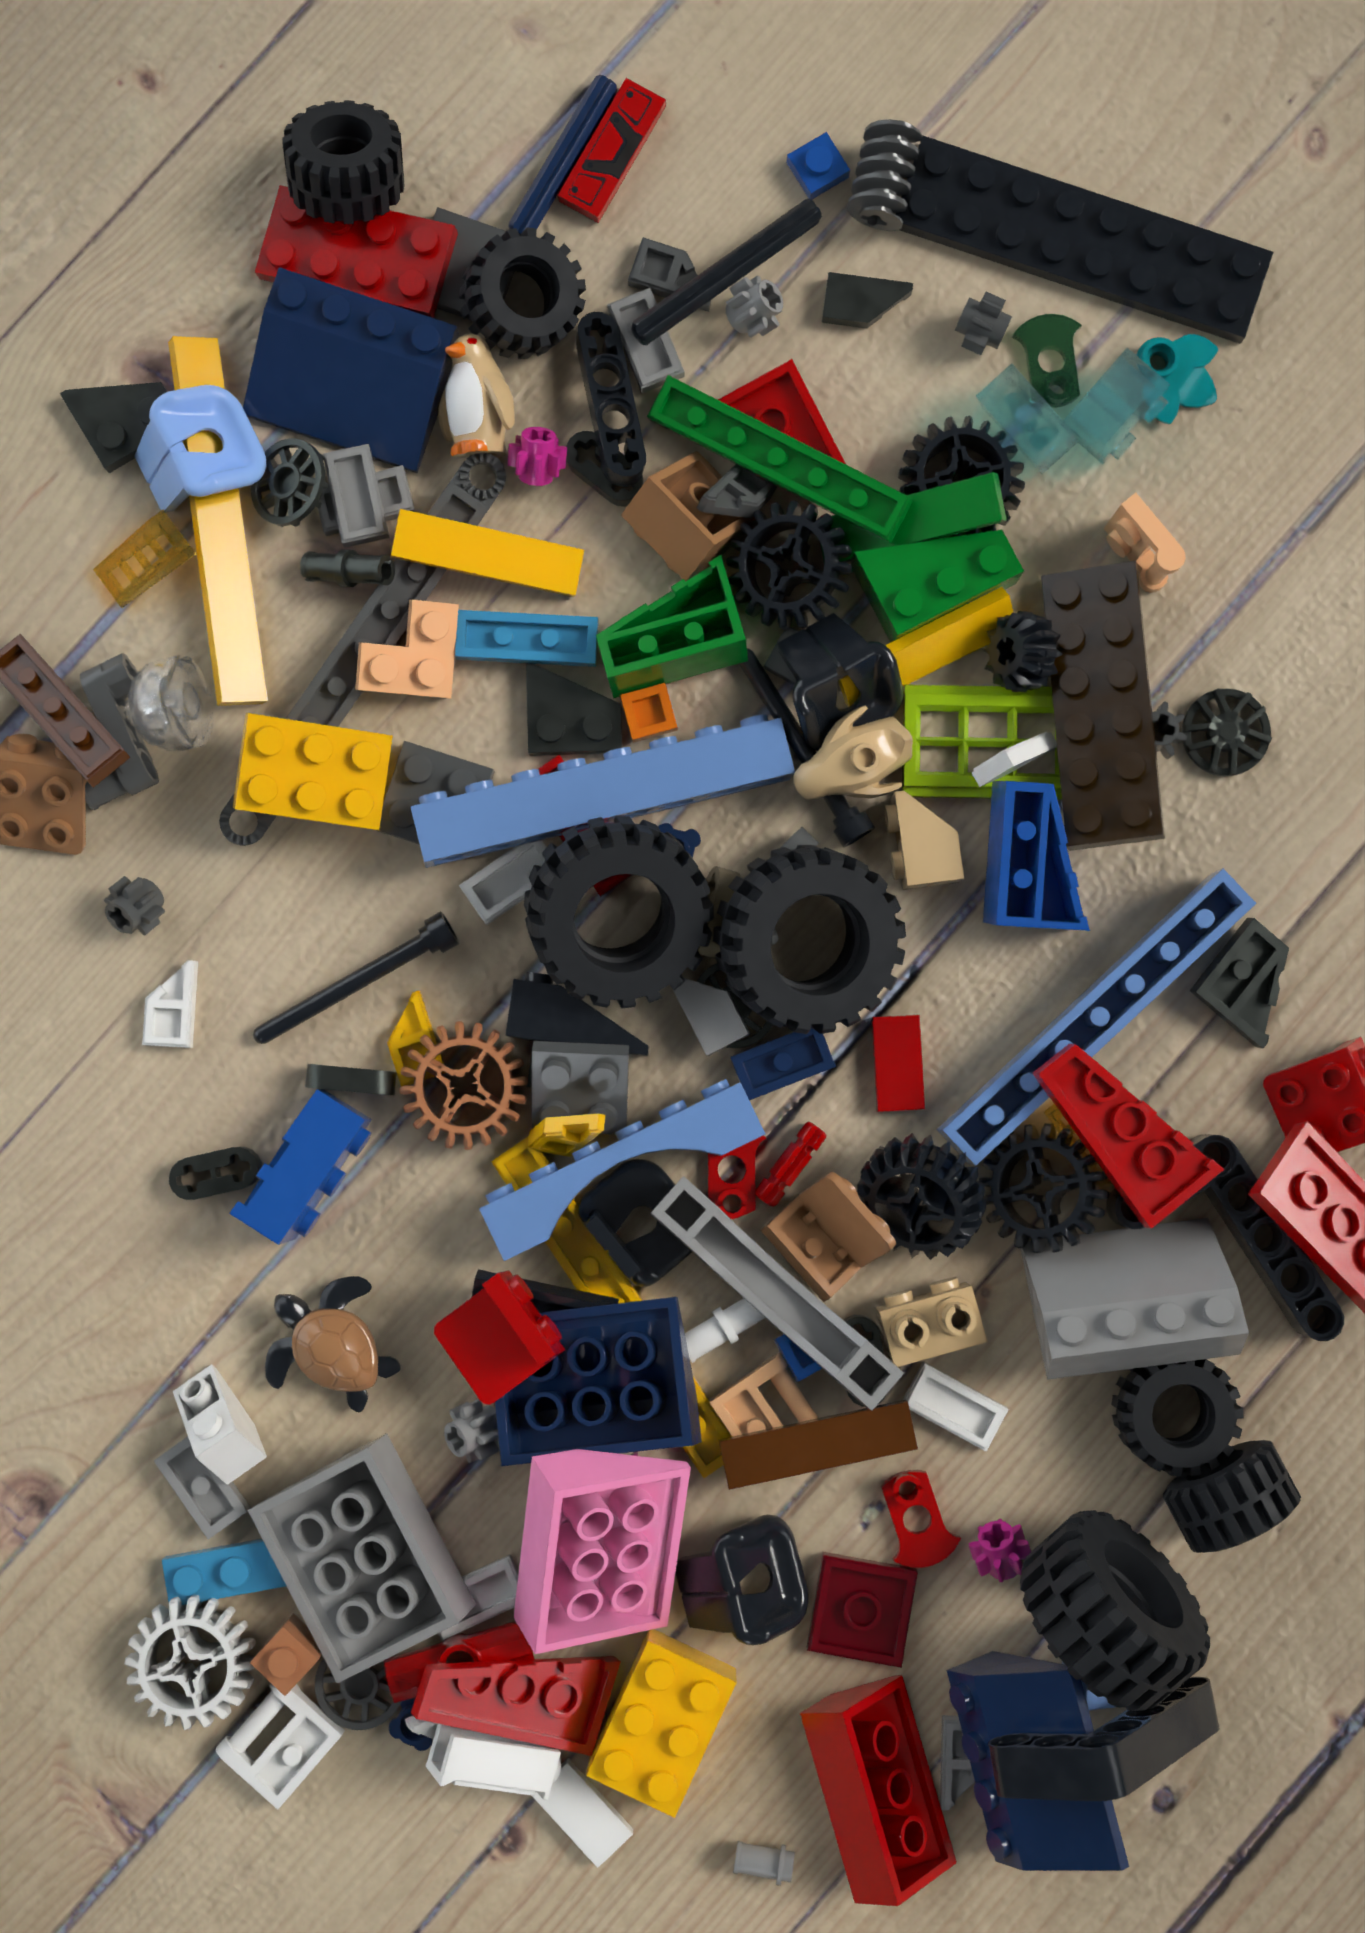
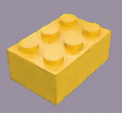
[233,713,393,830]
[586,1629,737,1818]

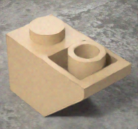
[884,791,964,890]

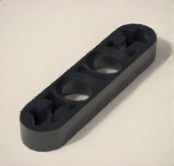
[576,312,646,487]

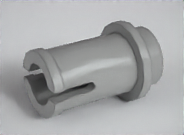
[733,1841,795,1886]

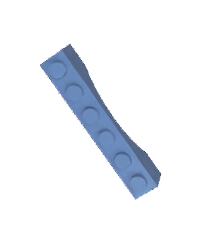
[479,1079,765,1261]

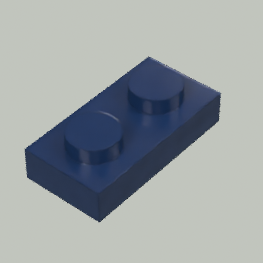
[730,1029,836,1101]

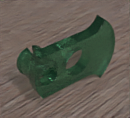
[1012,314,1082,408]

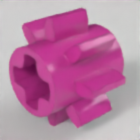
[508,427,567,486]
[969,1519,1031,1583]

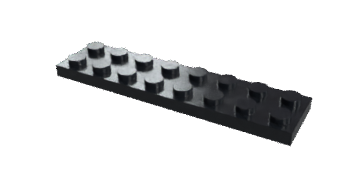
[895,135,1274,344]

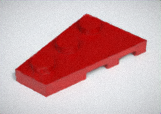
[718,359,846,507]

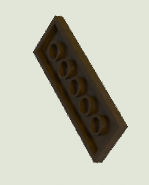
[1041,560,1165,851]

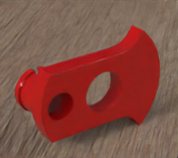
[708,1135,767,1219]
[881,1470,961,1568]

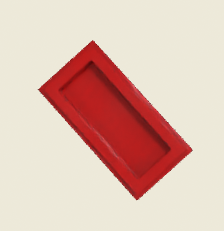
[871,1015,925,1112]

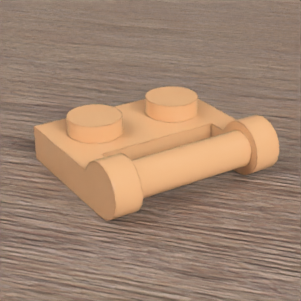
[1104,493,1186,593]
[710,1352,818,1483]

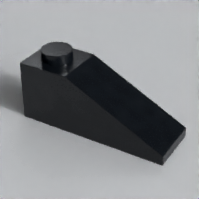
[505,972,650,1056]

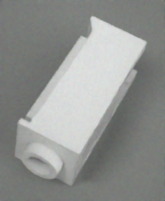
[426,1724,561,1800]

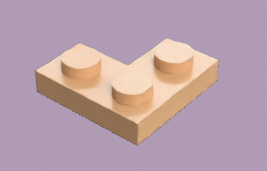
[355,600,459,698]

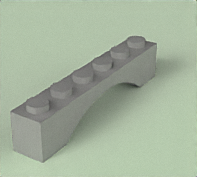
[650,1176,904,1410]

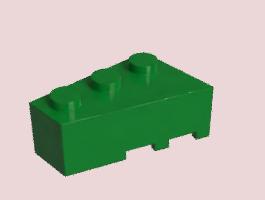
[850,529,1024,643]
[596,555,748,699]

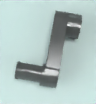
[80,653,159,810]

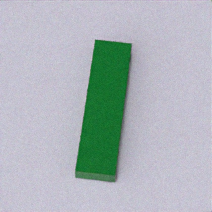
[820,472,1007,565]

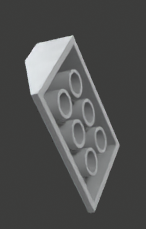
[1020,1218,1249,1380]
[248,1434,476,1683]

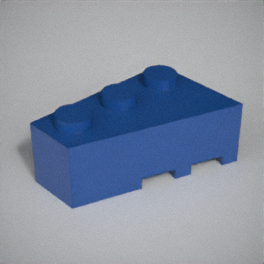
[983,781,1090,931]
[229,1089,372,1245]

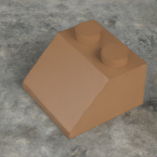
[621,451,757,582]

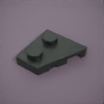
[60,382,168,473]
[526,663,622,756]
[1190,917,1289,1049]

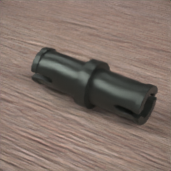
[300,549,395,587]

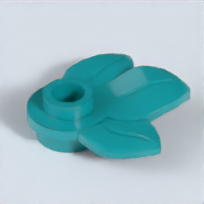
[1135,334,1219,425]

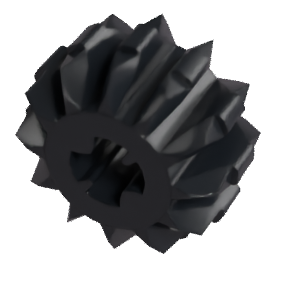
[983,611,1063,693]

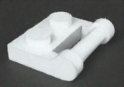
[216,1684,345,1810]

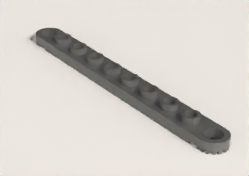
[219,453,506,846]

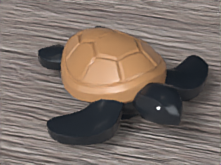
[265,1276,401,1412]

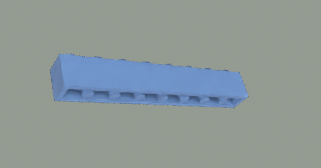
[410,714,795,868]
[936,868,1257,1166]

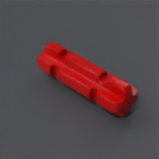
[755,1122,826,1207]

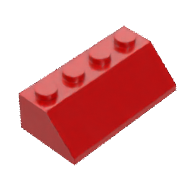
[800,1675,957,1906]

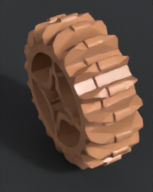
[399,1021,528,1150]

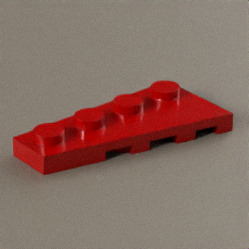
[1032,1044,1225,1229]
[411,1656,621,1756]

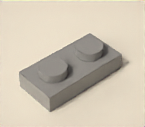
[154,1436,251,1540]

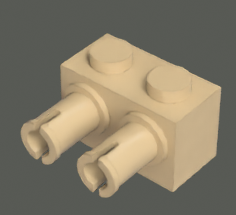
[875,1277,988,1367]

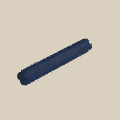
[508,75,617,234]

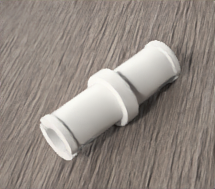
[685,1298,765,1363]

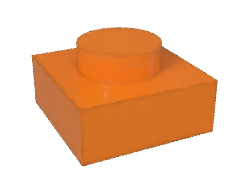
[620,683,678,743]

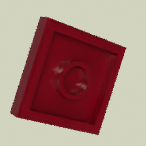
[806,1552,918,1668]

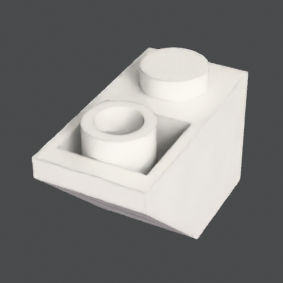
[173,1364,267,1485]

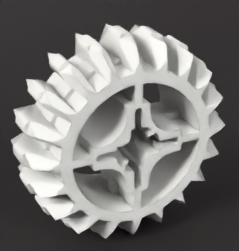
[125,1595,256,1730]

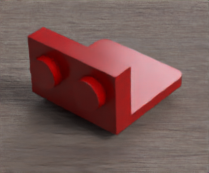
[1263,1036,1365,1152]
[434,1270,565,1405]

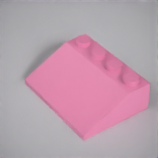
[514,1449,691,1654]

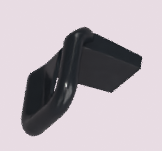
[777,613,904,751]
[578,1159,692,1287]
[675,1514,809,1646]

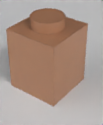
[250,1613,322,1696]

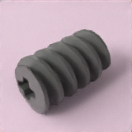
[847,119,923,231]

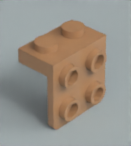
[0,734,87,855]
[760,1172,896,1302]

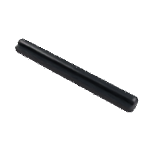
[631,199,822,345]

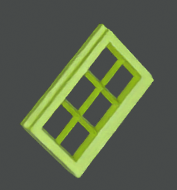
[902,685,1062,800]

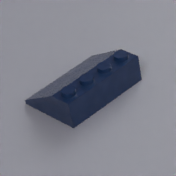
[243,267,460,473]
[495,1297,702,1466]
[946,1651,1129,1871]

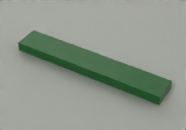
[647,375,913,543]

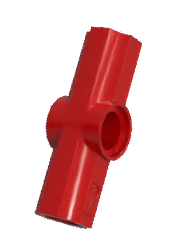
[384,1621,535,1703]

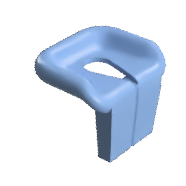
[134,385,266,513]

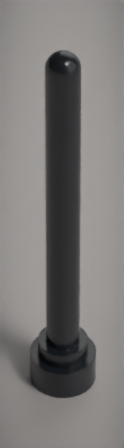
[739,648,875,848]
[253,911,460,1044]

